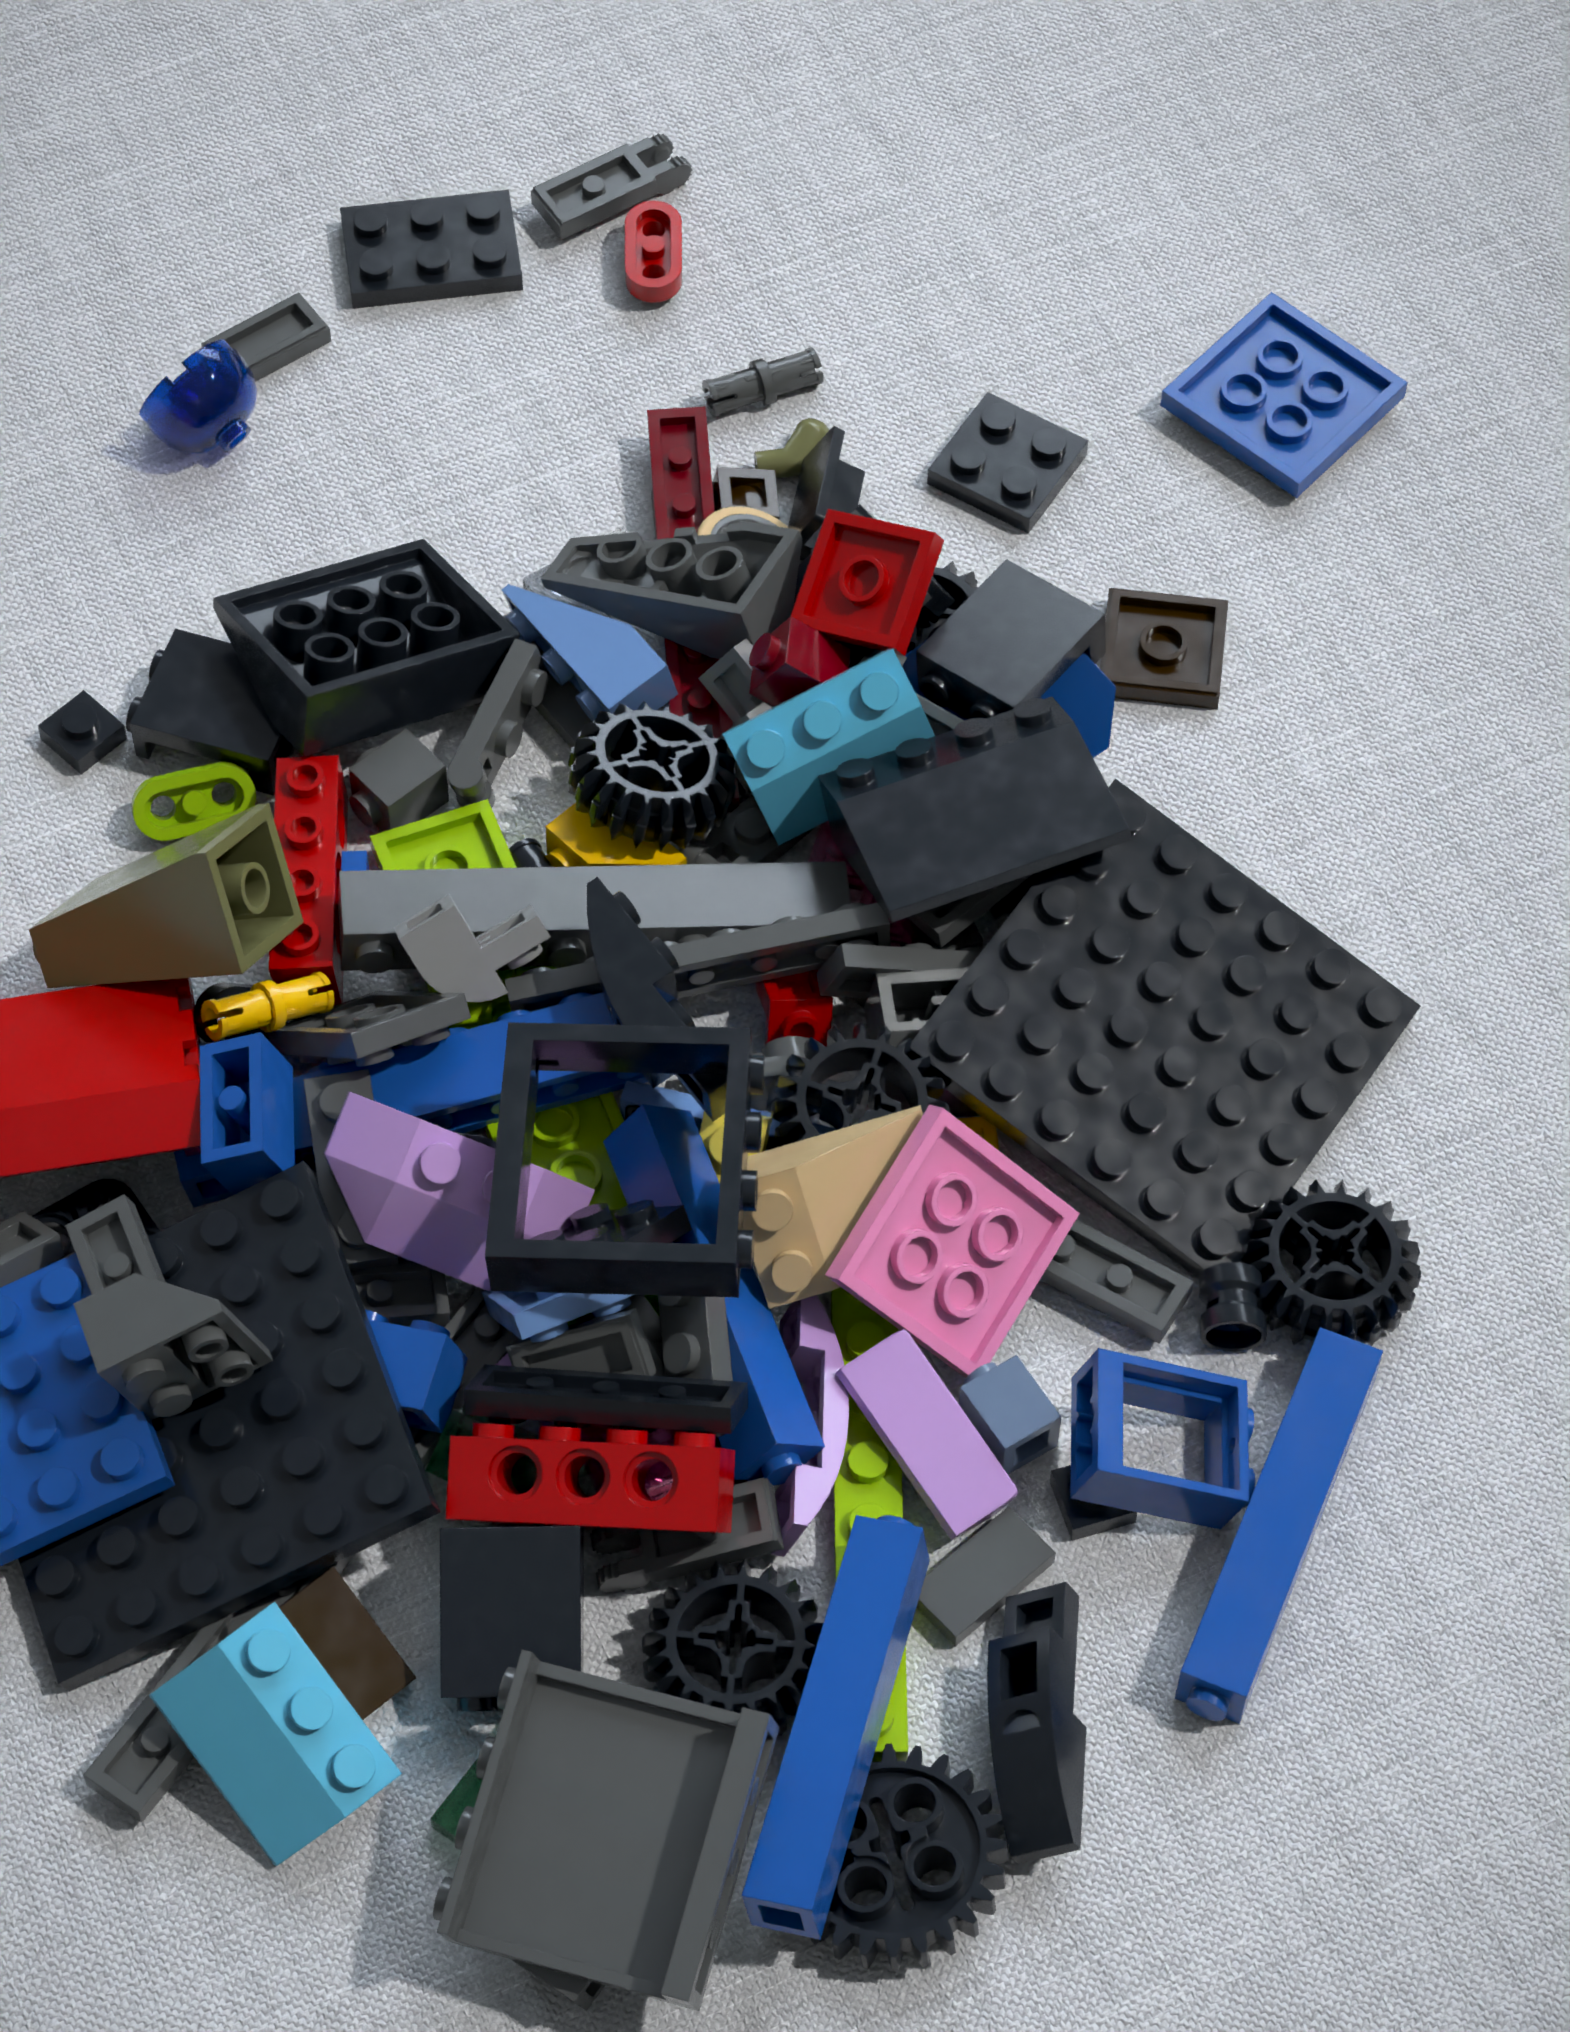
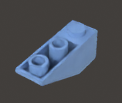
[501,584,678,721]

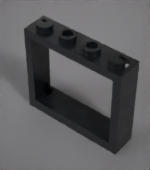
[485,1022,765,1298]

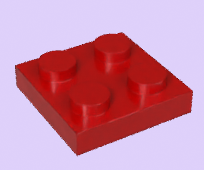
[791,509,944,656]

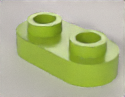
[131,762,256,841]

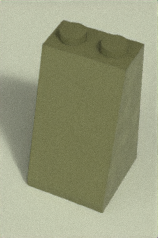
[29,803,304,988]

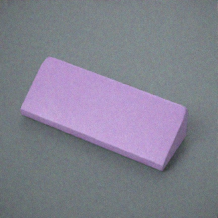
[835,1329,1018,1540]

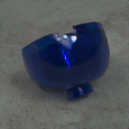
[139,339,257,454]

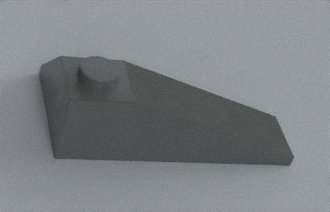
[541,522,802,659]

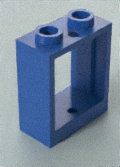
[1070,1348,1255,1530]

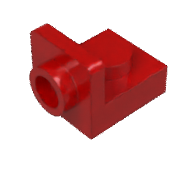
[755,970,833,1047]

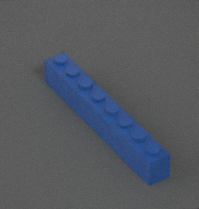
[174,993,675,1208]

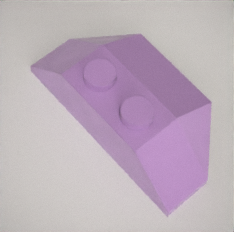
[324,1091,595,1291]

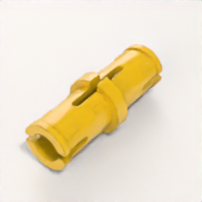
[201,972,334,1041]

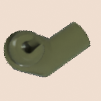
[754,418,829,479]

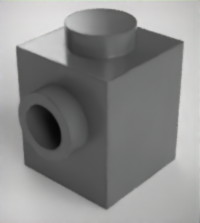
[349,728,449,832]

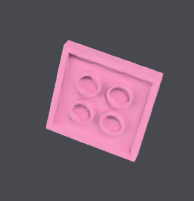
[825,1104,1080,1378]

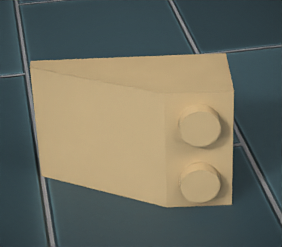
[743,1105,923,1309]

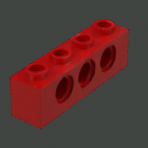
[269,755,348,1006]
[445,1423,735,1533]

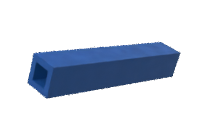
[603,1104,825,1486]
[1175,1327,1383,1724]
[742,1515,930,1940]

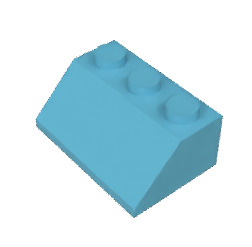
[722,649,935,846]
[149,1602,402,1866]

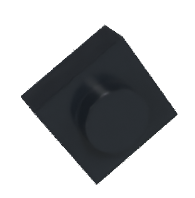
[38,690,127,775]
[1050,1465,1137,1541]

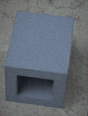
[958,1355,1062,1474]

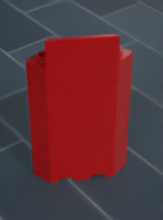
[0,978,201,1178]

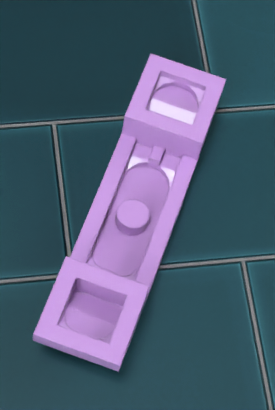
[771,1295,849,1557]

